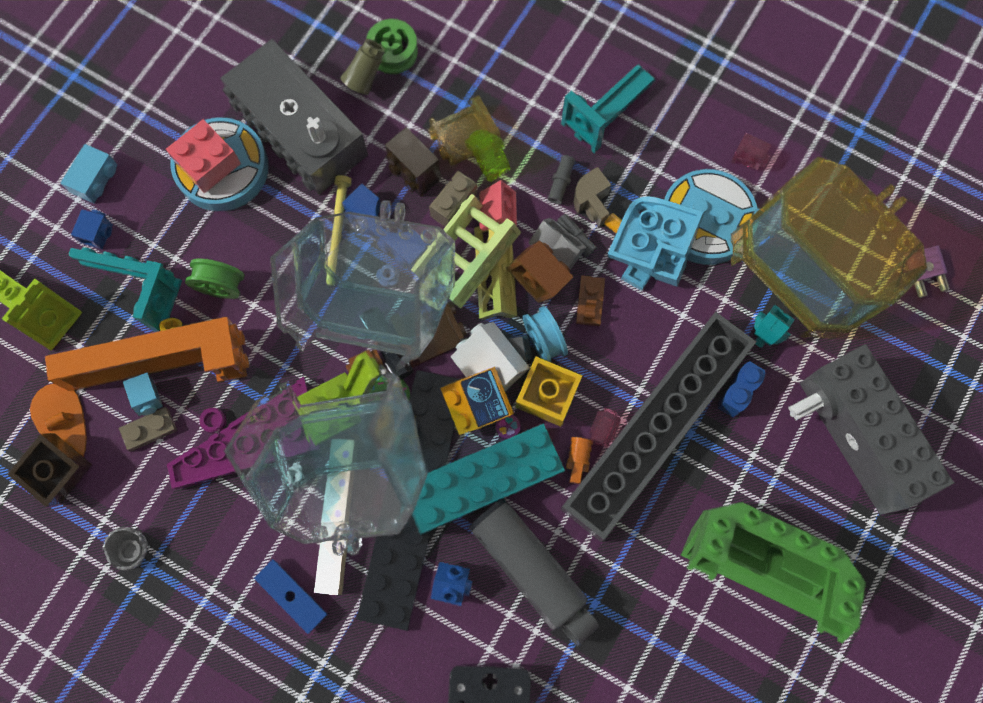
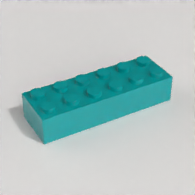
[401,424,565,535]

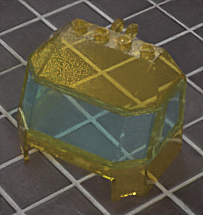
[731,157,928,338]

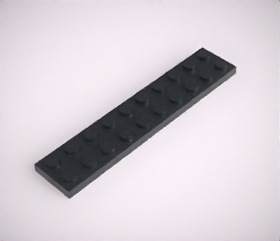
[356,370,460,631]

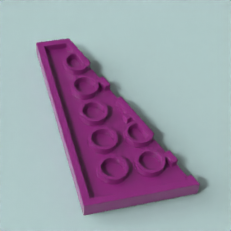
[167,376,322,490]

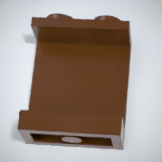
[390,295,467,368]

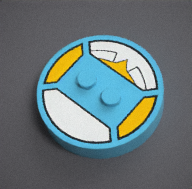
[170,118,269,211]
[664,169,758,265]

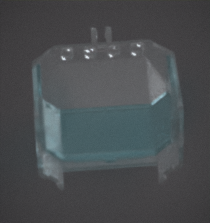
[270,200,455,371]
[224,364,428,556]

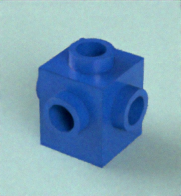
[431,562,473,606]

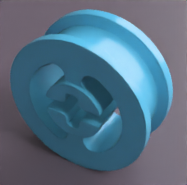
[523,306,568,362]

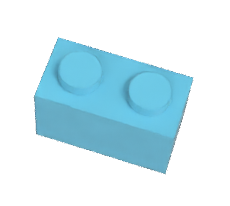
[61,144,117,203]

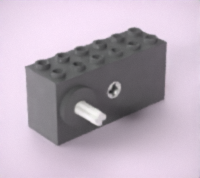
[220,39,368,195]
[788,344,954,515]

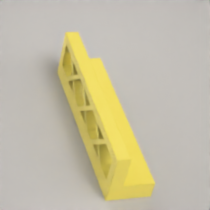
[474,226,517,320]

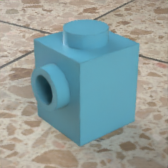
[123,373,163,416]

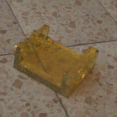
[428,95,500,166]

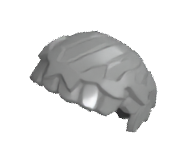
[103,527,148,570]

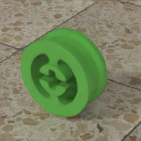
[367,19,418,74]
[185,259,245,299]

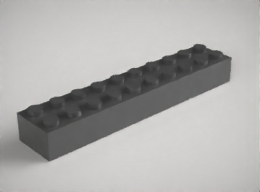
[560,312,756,542]

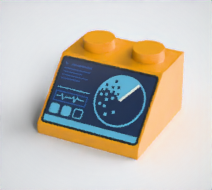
[440,366,514,435]

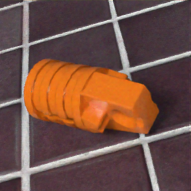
[566,437,593,484]

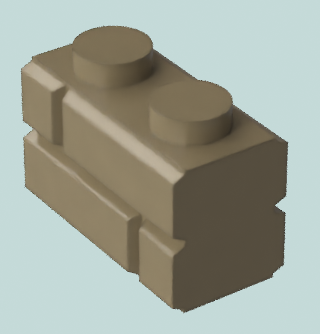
[429,171,477,227]

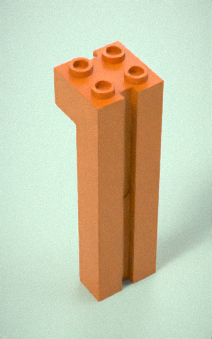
[45,317,249,391]

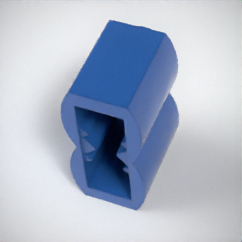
[718,361,765,417]

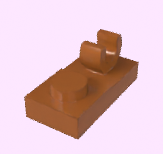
[576,275,605,327]

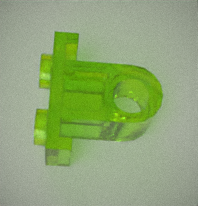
[464,129,511,182]

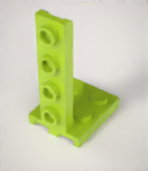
[0,271,82,351]
[292,352,380,445]

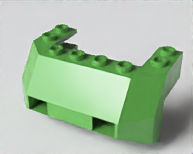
[681,502,865,643]

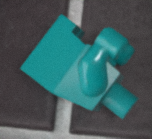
[754,305,795,347]

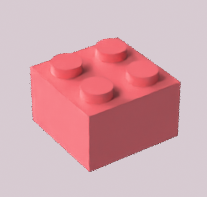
[166,119,241,194]

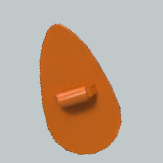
[30,384,87,457]

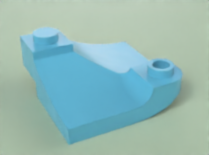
[608,196,704,287]

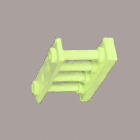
[412,194,521,308]

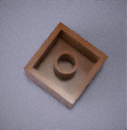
[506,240,573,303]

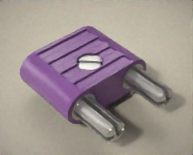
[902,245,950,298]

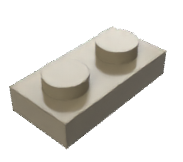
[119,407,177,452]

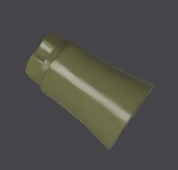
[341,39,385,94]

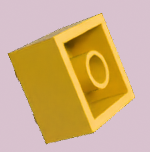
[515,356,582,427]

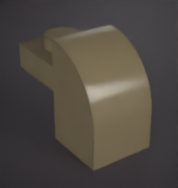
[574,167,611,227]

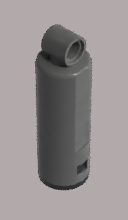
[469,498,599,646]

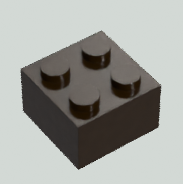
[385,127,441,197]
[7,433,92,507]

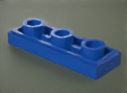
[254,559,328,634]

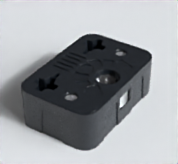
[448,665,531,703]

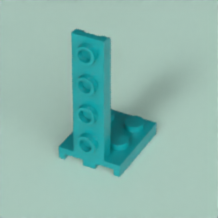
[561,64,655,153]
[69,247,182,332]

